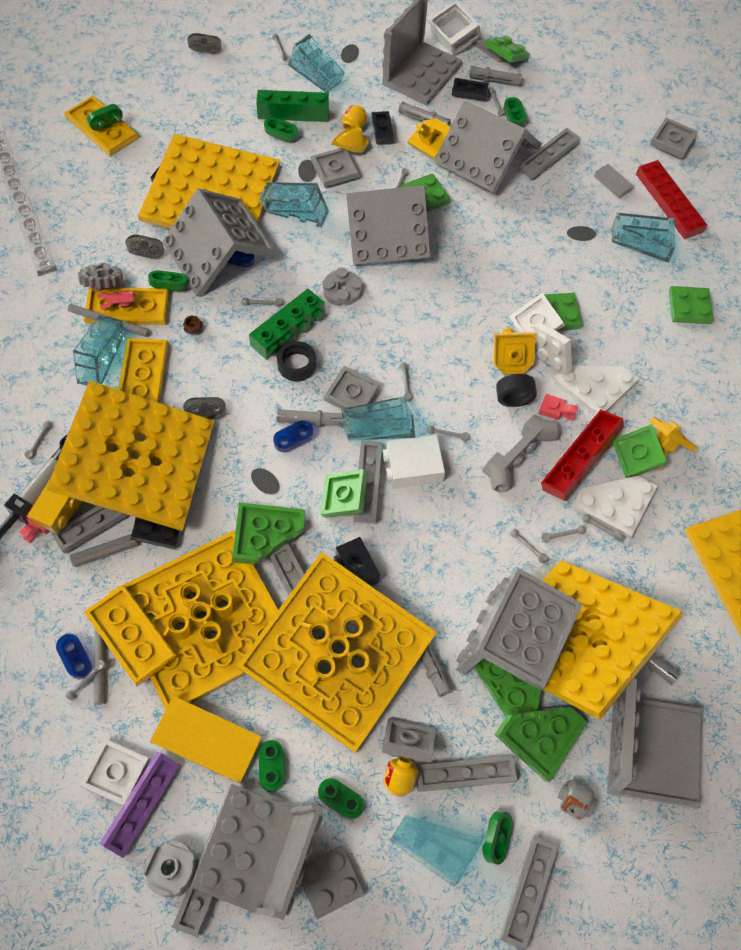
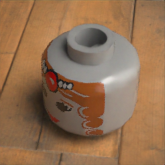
[557,781,597,820]

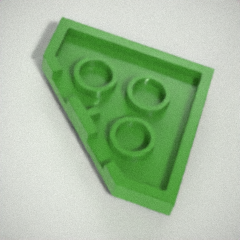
[232,502,305,565]
[473,658,541,717]
[494,706,587,782]

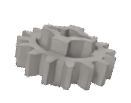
[78,263,123,290]

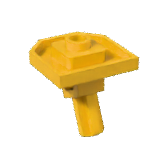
[407,118,450,160]
[493,327,536,374]
[650,416,698,470]

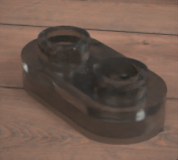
[187,33,222,54]
[125,234,164,259]
[183,397,226,420]

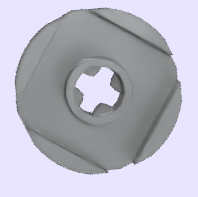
[323,267,362,306]
[144,840,198,897]

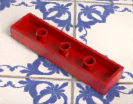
[636,160,707,240]
[541,409,624,501]

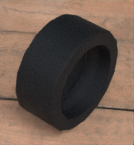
[277,341,316,382]
[496,374,537,407]

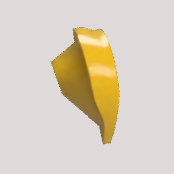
[332,127,369,153]

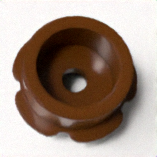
[183,315,203,334]

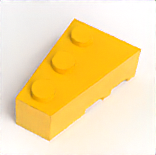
[27,480,84,534]

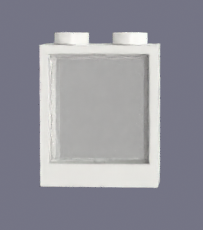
[429,1,481,56]

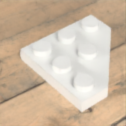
[552,366,639,416]
[571,476,658,539]

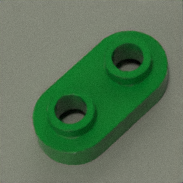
[503,97,527,127]
[86,104,123,131]
[264,117,298,142]
[148,270,188,292]
[258,740,284,792]
[318,778,364,820]
[482,811,513,865]

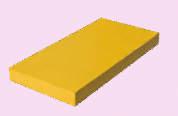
[64,95,139,157]
[84,287,169,325]
[118,338,169,403]
[84,584,177,687]
[150,696,262,784]

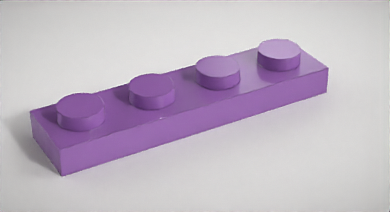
[100,751,180,858]

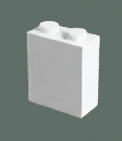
[382,435,445,489]

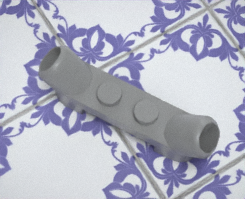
[482,415,559,492]

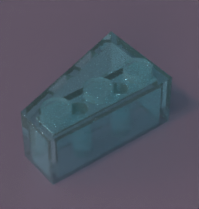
[288,34,345,93]
[259,182,329,227]
[611,212,675,263]
[73,315,125,386]
[341,397,416,441]
[390,815,485,887]

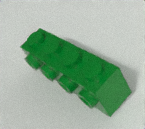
[256,90,329,122]
[249,288,325,360]

